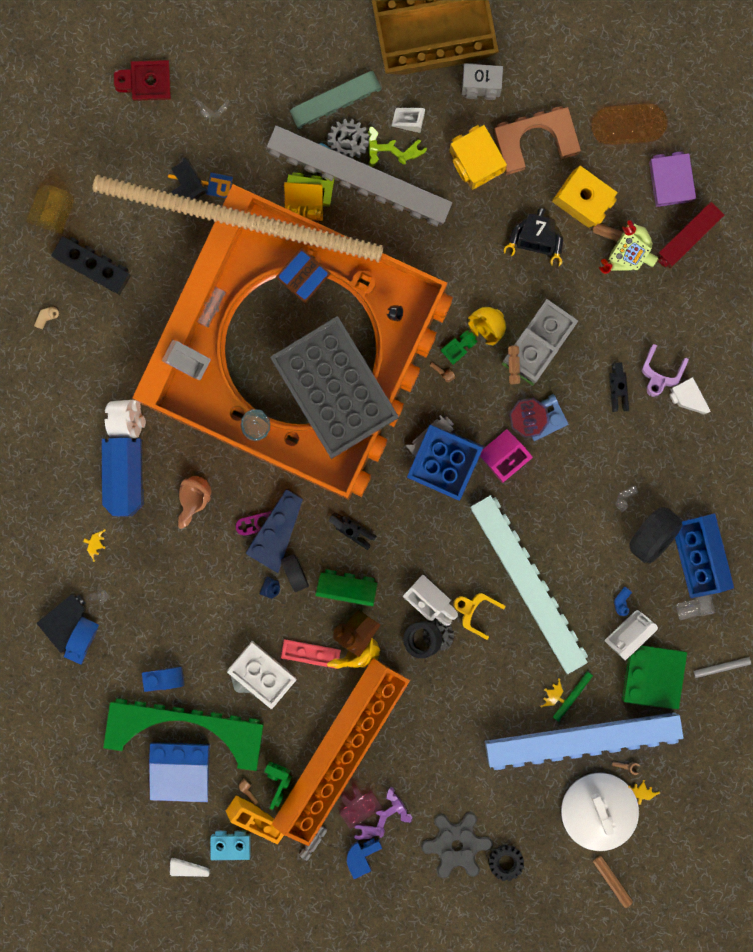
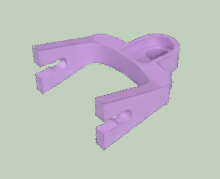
[642,344,689,397]

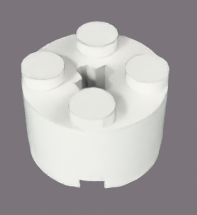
[105,400,146,438]

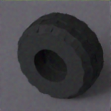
[629,507,682,563]

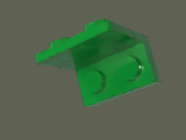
[264,761,292,810]

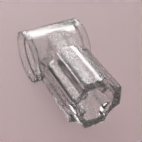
[675,594,716,621]

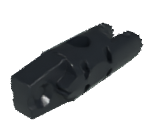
[609,362,629,412]
[329,512,377,550]

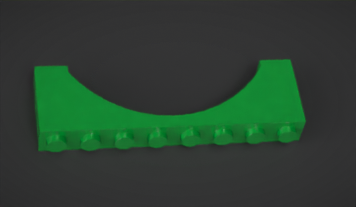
[103,698,264,771]

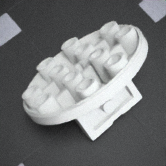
[561,773,639,851]

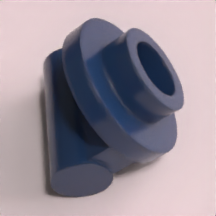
[259,576,280,599]

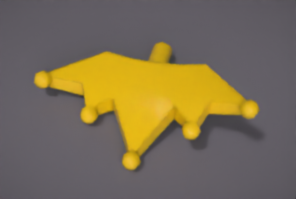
[83,529,106,562]
[540,679,565,707]
[628,780,660,805]

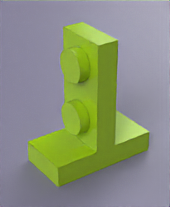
[287,173,334,207]

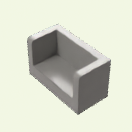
[162,340,211,380]

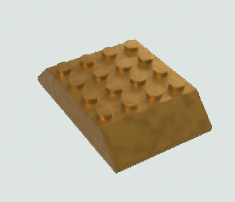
[372,0,499,75]

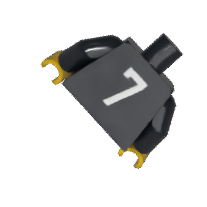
[504,208,563,266]

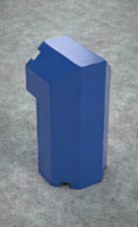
[102,438,144,517]

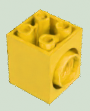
[450,125,507,190]
[552,166,618,228]

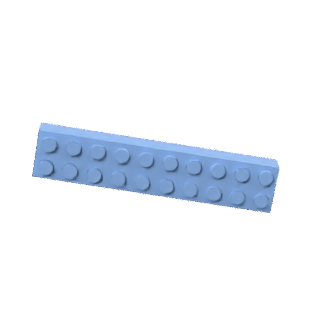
[485,713,683,770]

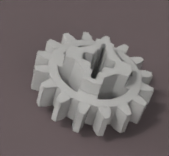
[328,119,369,159]

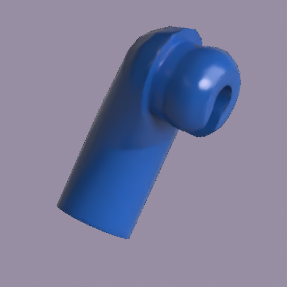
[614,587,632,616]

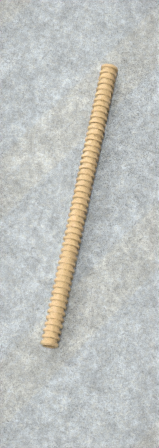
[93,175,383,262]

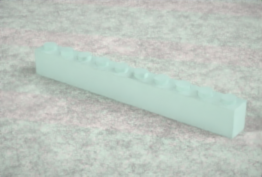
[470,495,588,674]

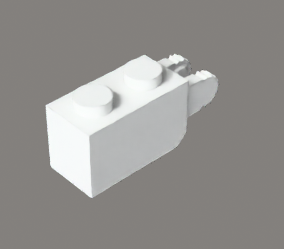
[403,575,458,626]

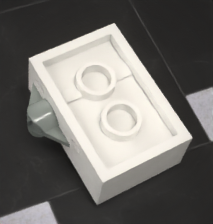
[227,641,297,709]

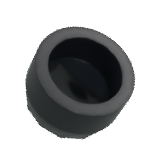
[387,305,403,321]

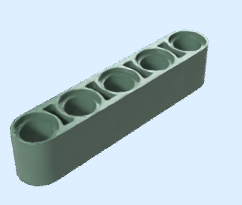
[290,71,382,129]

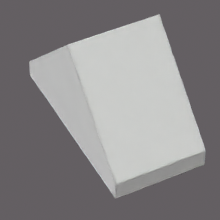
[392,108,425,133]

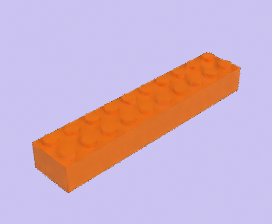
[271,658,410,846]

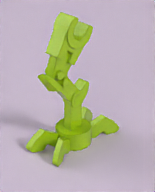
[368,127,427,167]

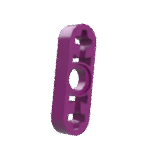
[236,511,271,536]

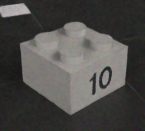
[462,64,503,100]

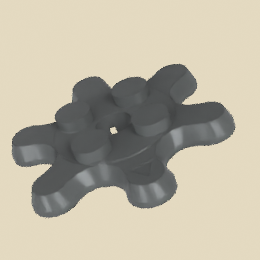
[421,812,493,878]

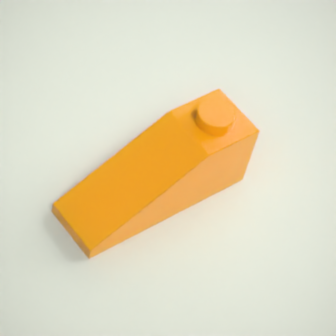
[226,796,284,844]

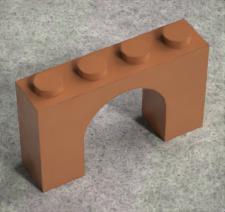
[494,106,581,175]

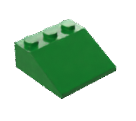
[315,569,378,606]
[622,645,687,709]

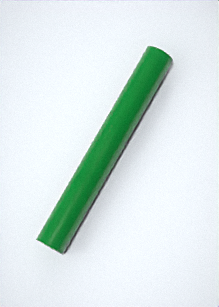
[553,671,593,722]

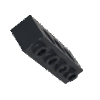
[51,236,131,296]

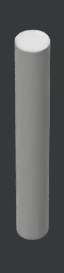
[693,657,751,678]

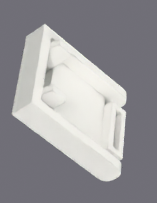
[604,610,658,660]

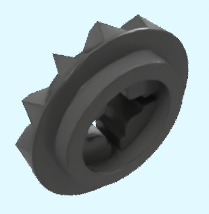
[423,620,454,651]

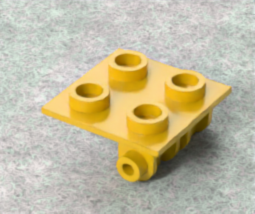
[284,182,323,221]

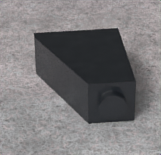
[36,594,87,653]

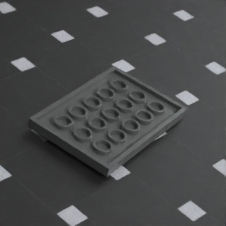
[270,316,399,459]

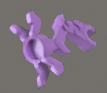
[355,787,412,840]

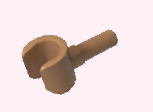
[430,362,455,382]
[612,761,640,775]
[239,779,258,805]

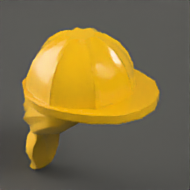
[327,638,380,668]

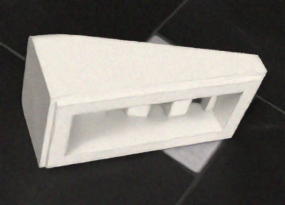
[170,858,210,877]

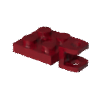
[114,60,171,101]

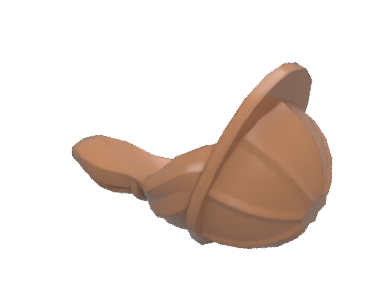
[178,476,211,529]

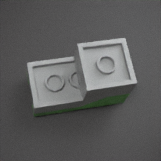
[502,299,578,386]

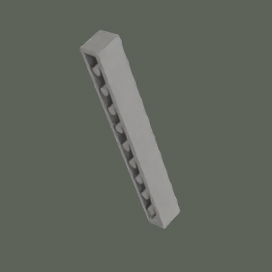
[266,126,452,227]

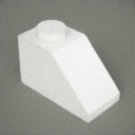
[669,377,711,414]

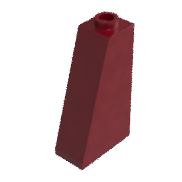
[657,202,725,268]

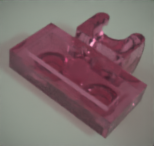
[339,784,382,829]

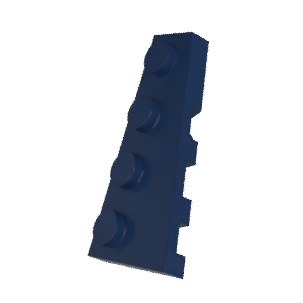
[245,488,303,573]

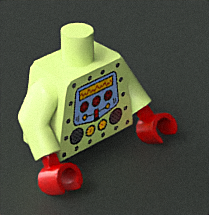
[599,220,658,274]

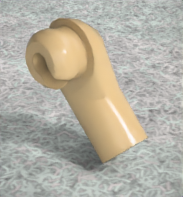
[34,307,59,330]

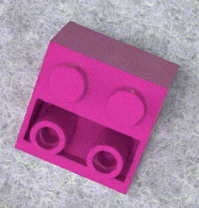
[480,429,533,483]

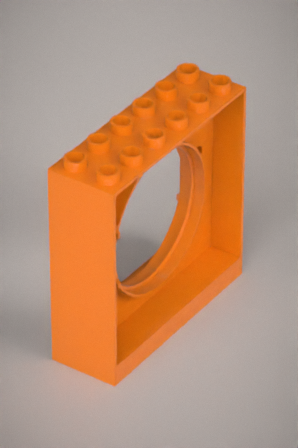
[133,184,453,500]

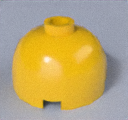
[468,307,506,345]

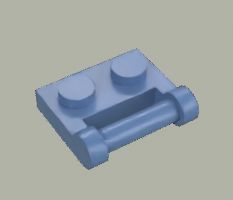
[521,394,569,441]

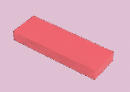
[281,639,341,669]

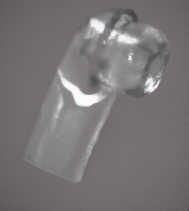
[615,485,638,511]

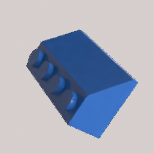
[675,513,734,598]

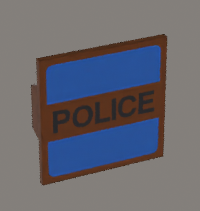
[276,248,331,303]

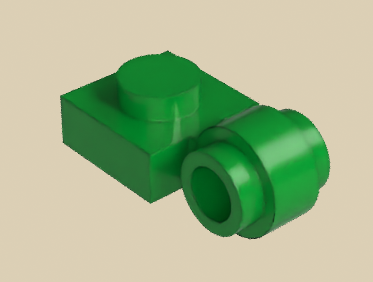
[441,330,478,365]

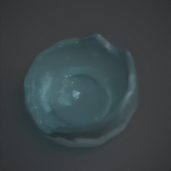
[240,409,270,441]

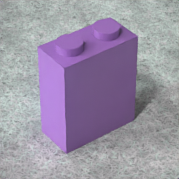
[649,152,696,207]

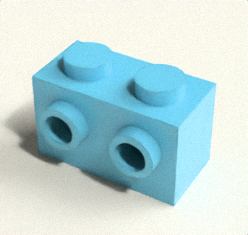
[211,830,251,860]

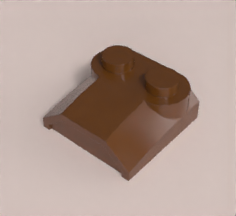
[333,610,380,657]

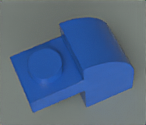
[64,617,99,665]
[142,667,185,692]
[347,838,382,879]

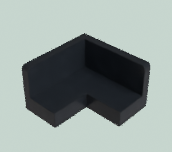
[168,157,208,212]

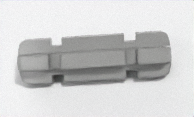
[299,826,327,861]

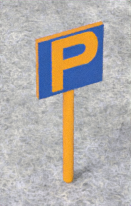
[168,173,233,198]

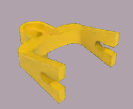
[454,593,506,640]

